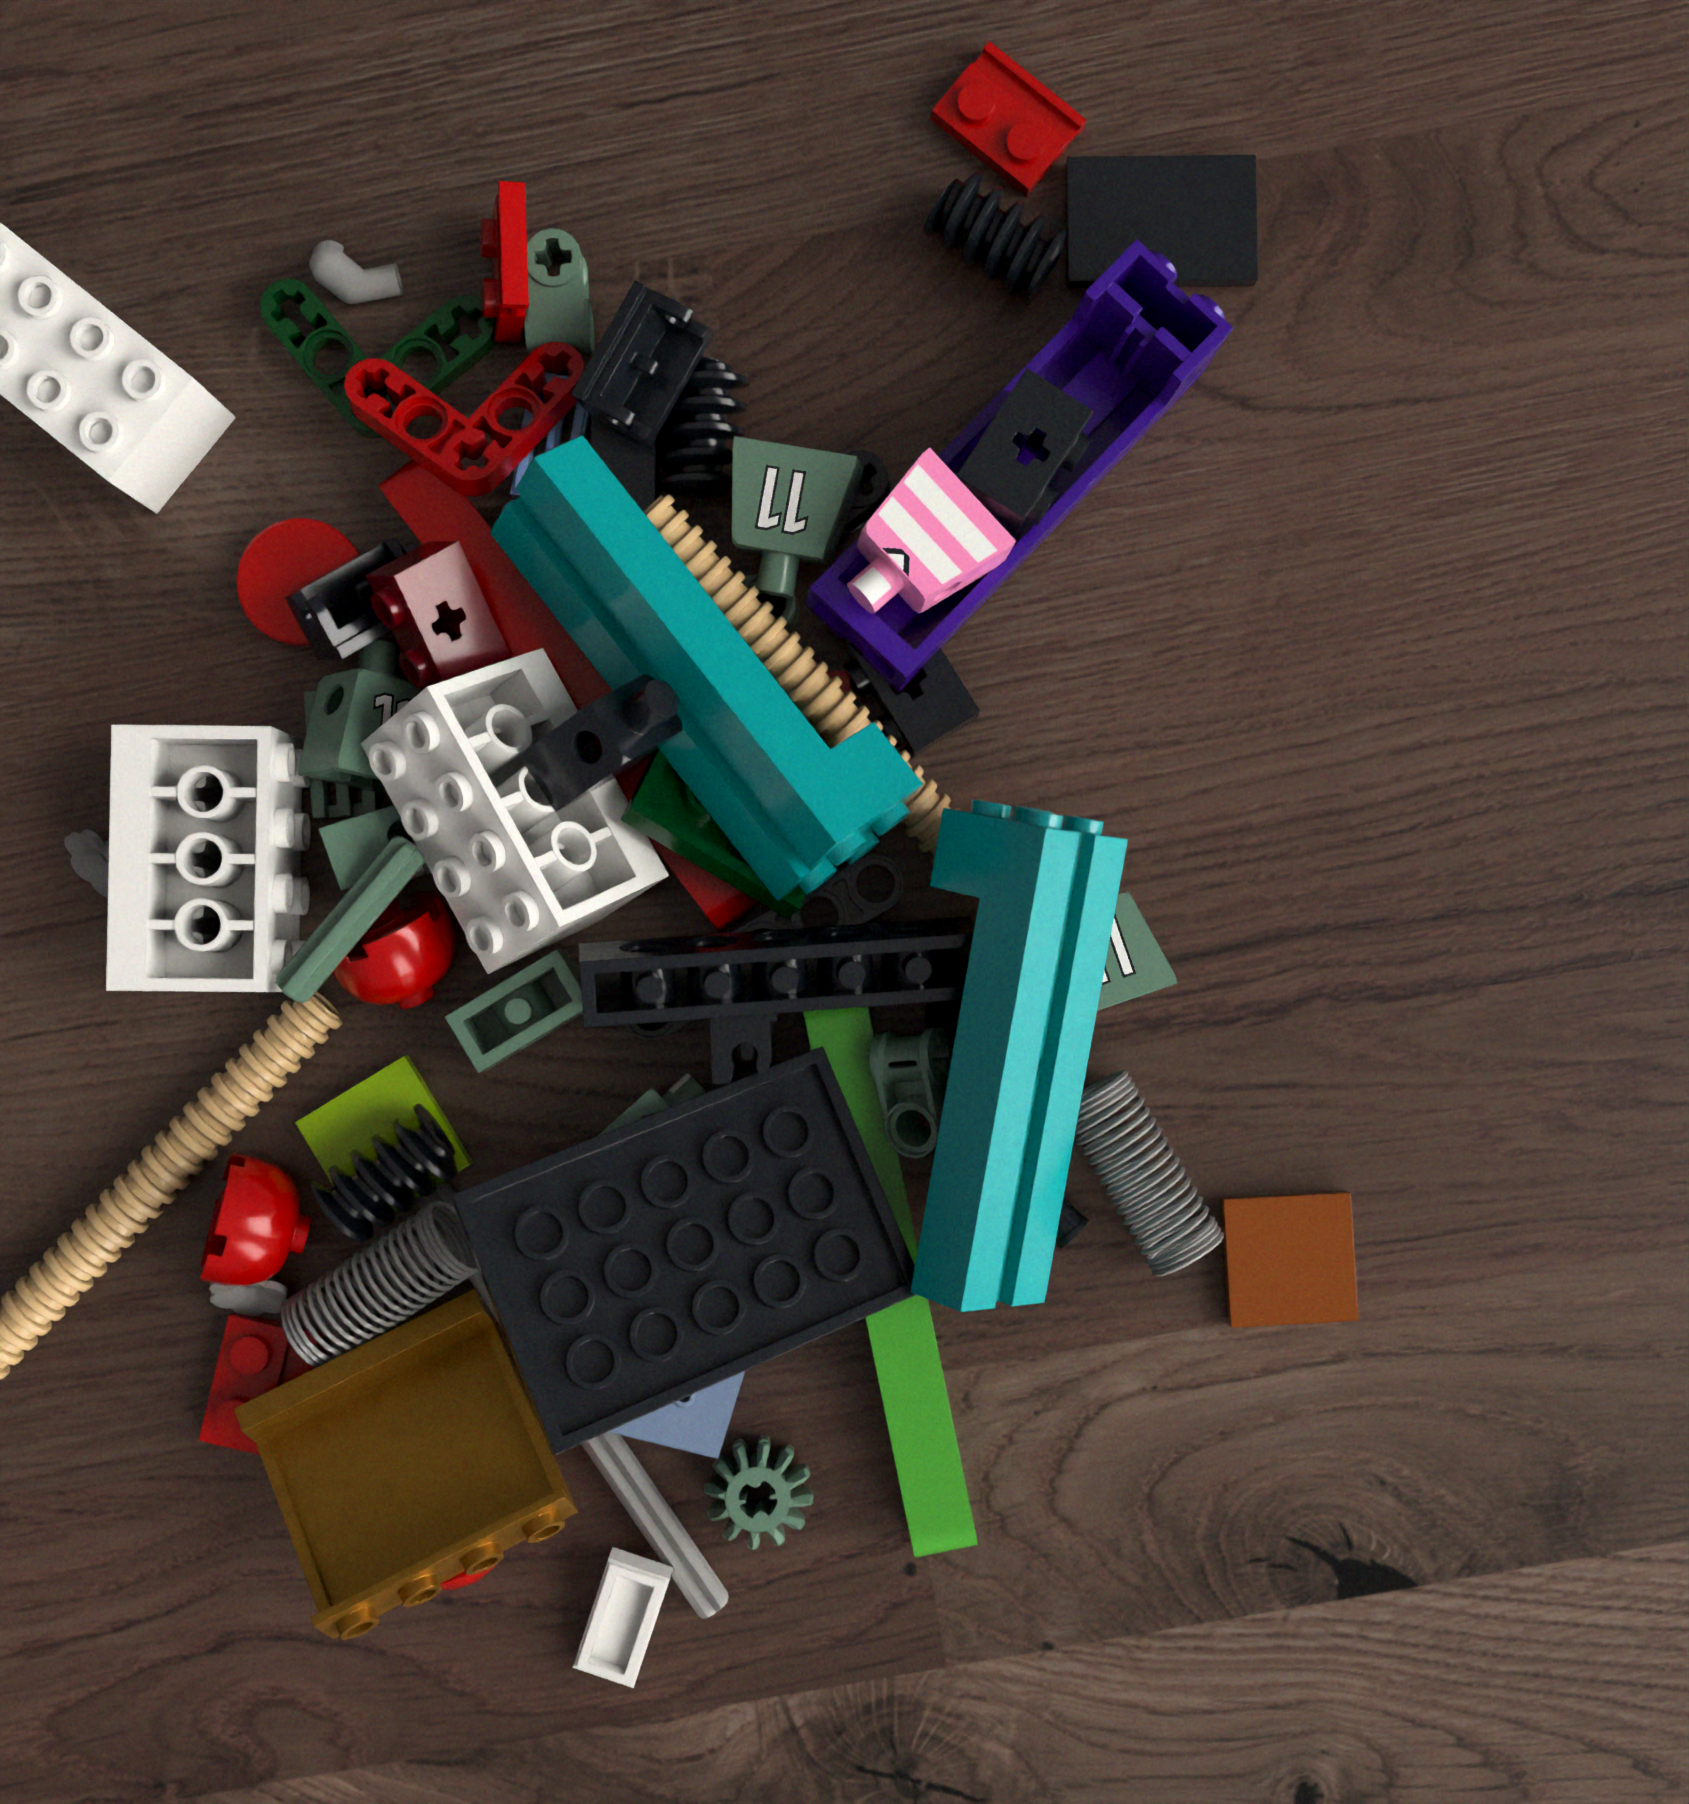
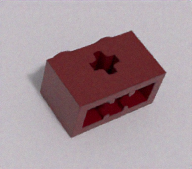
[365,541,512,691]

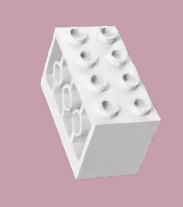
[0,223,236,514]
[361,648,669,974]
[106,725,311,992]

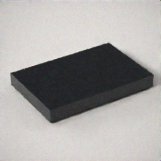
[1065,155,1258,288]

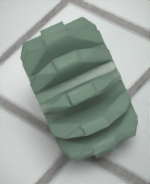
[704,1435,814,1550]

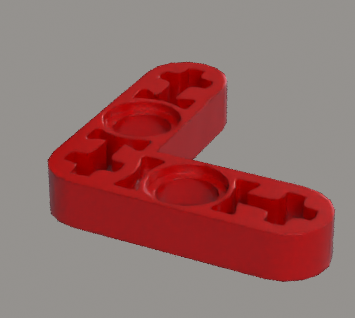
[344,341,585,496]

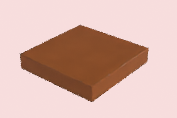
[1220,1191,1359,1328]

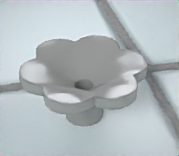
[64,829,109,898]
[209,1280,288,1317]

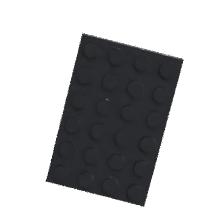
[450,1046,916,1455]

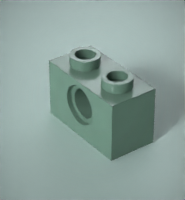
[445,949,583,1073]

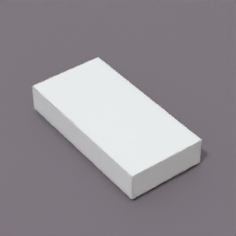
[573,1547,674,1688]

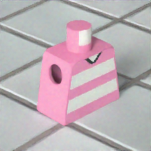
[847,447,1016,614]

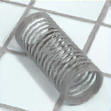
[1075,1070,1224,1276]
[280,1200,479,1368]

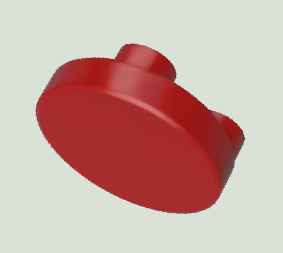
[236,518,360,647]

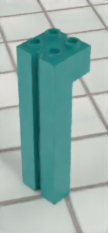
[490,435,923,901]
[911,799,1128,1312]

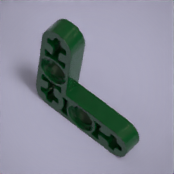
[260,278,497,439]

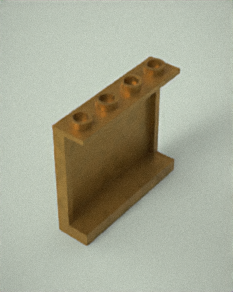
[234,1289,578,1640]

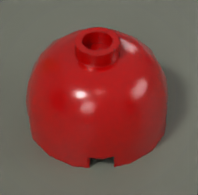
[333,891,456,1009]
[199,1152,311,1287]

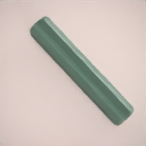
[276,836,425,1003]

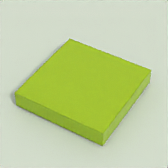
[295,1055,473,1224]

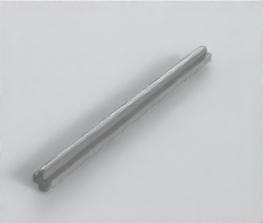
[418,1182,729,1619]

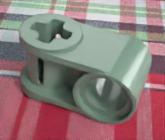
[524,228,595,357]
[869,1027,953,1159]

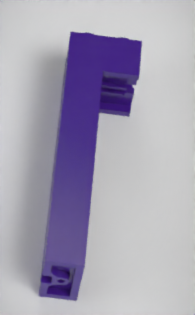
[805,239,1233,692]

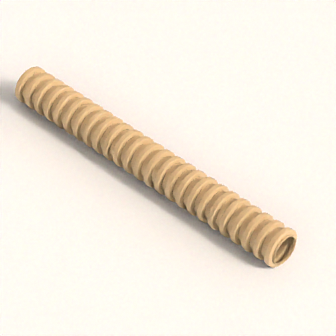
[644,494,965,896]
[0,991,342,1380]

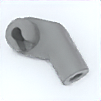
[309,240,403,304]

